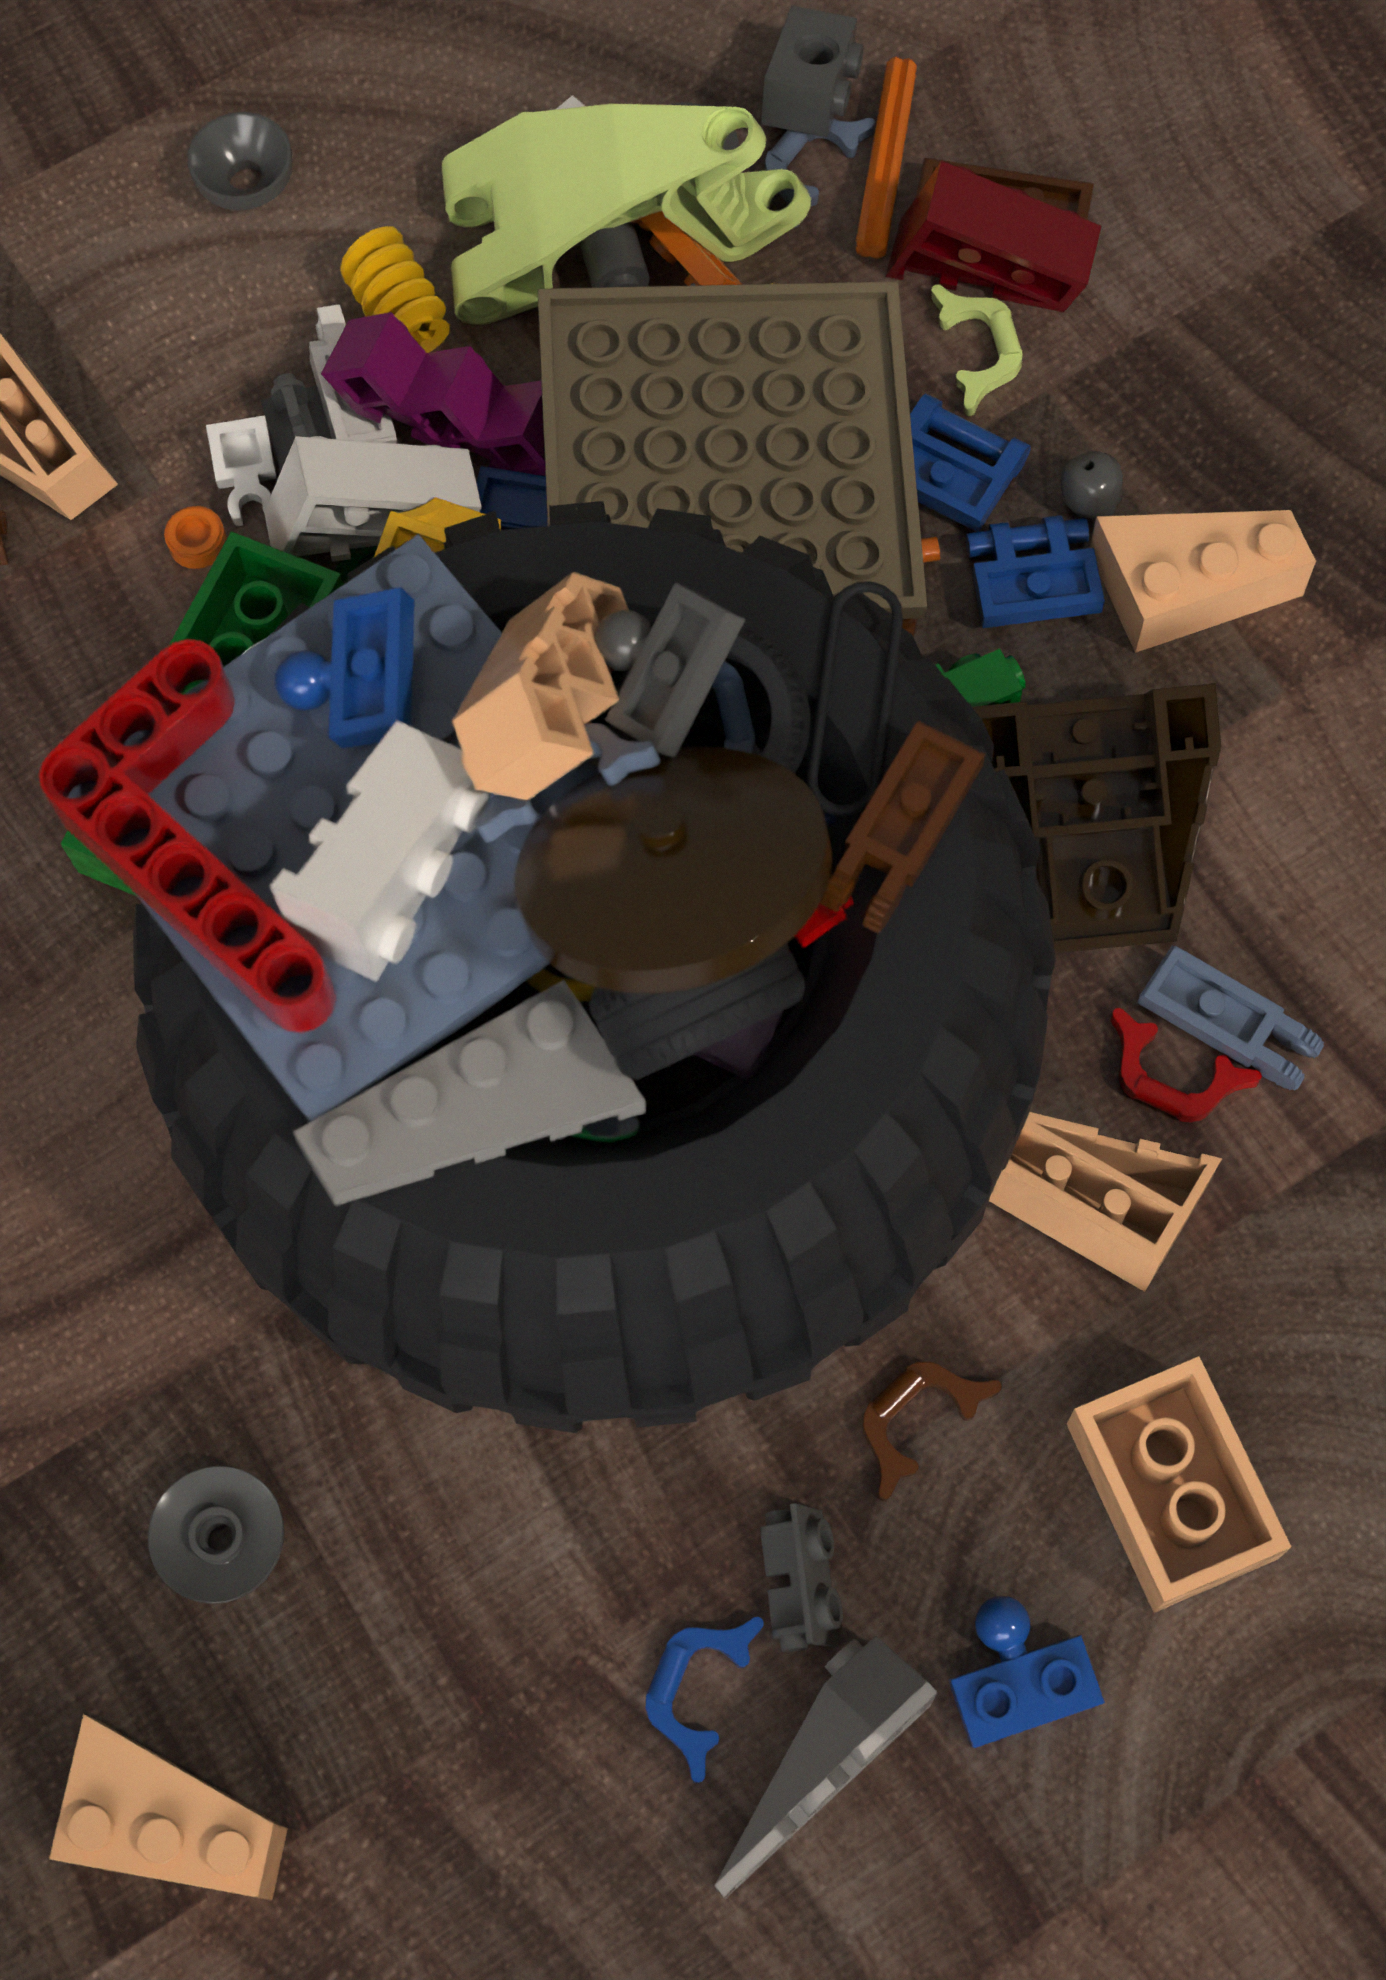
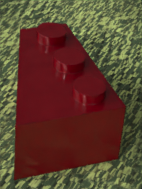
[885,161,1102,312]

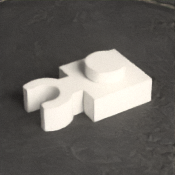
[206,415,277,527]

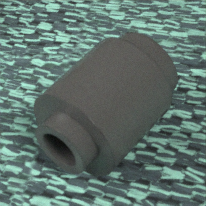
[580,223,649,288]

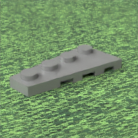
[294,980,645,1206]

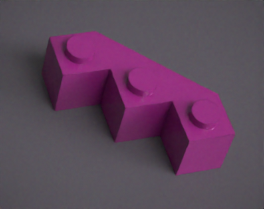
[321,312,545,476]

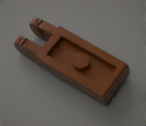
[821,721,985,934]

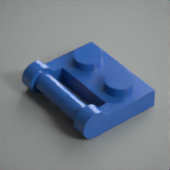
[910,393,1031,532]

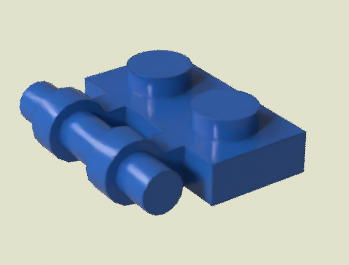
[966,515,1105,628]

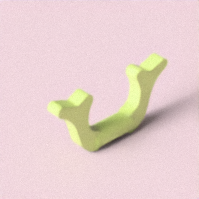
[932,284,1023,416]

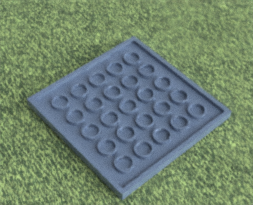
[68,534,601,1123]

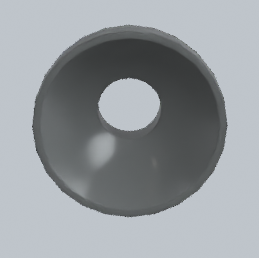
[188,112,293,210]

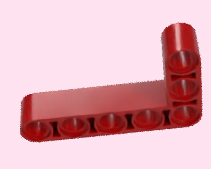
[39,639,336,1033]

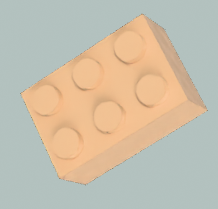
[1067,1356,1291,1613]

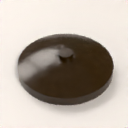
[514,747,832,993]

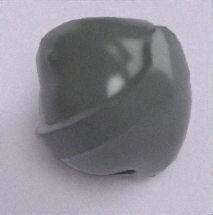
[1060,451,1123,519]

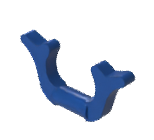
[645,1617,764,1783]

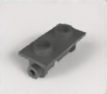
[261,373,332,471]
[760,1503,843,1652]

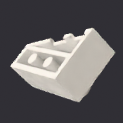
[264,436,482,562]
[270,721,489,982]

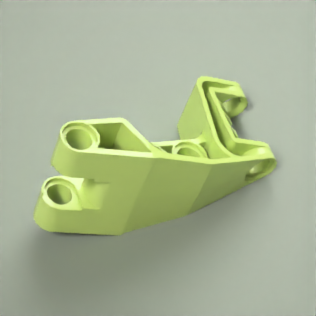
[442,104,811,325]

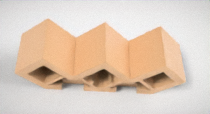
[452,572,628,800]

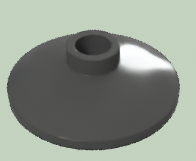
[148,1466,285,1604]

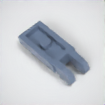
[1137,945,1324,1091]

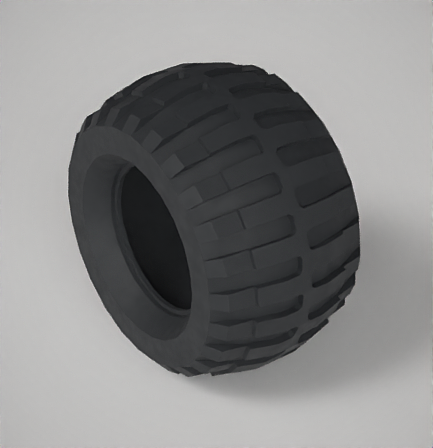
[133,501,1056,1433]

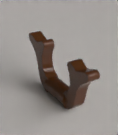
[862,1362,1002,1501]

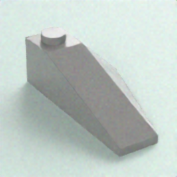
[714,1636,937,1899]

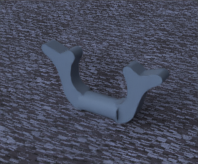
[764,118,875,228]
[475,724,660,842]

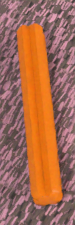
[856,57,917,259]

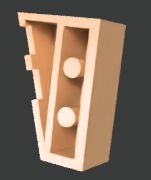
[0,333,118,520]
[1090,510,1316,653]
[989,1112,1222,1292]
[49,1715,287,1900]

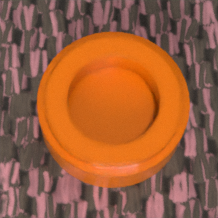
[164,506,227,569]

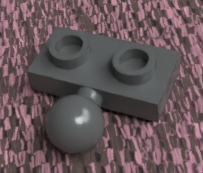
[595,582,745,758]

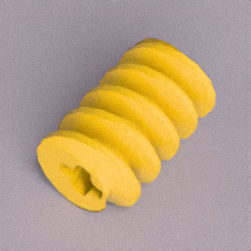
[340,226,450,353]

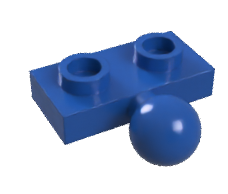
[274,587,415,749]
[948,1596,1105,1748]

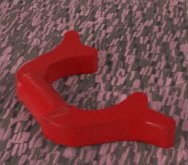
[1110,1008,1262,1123]

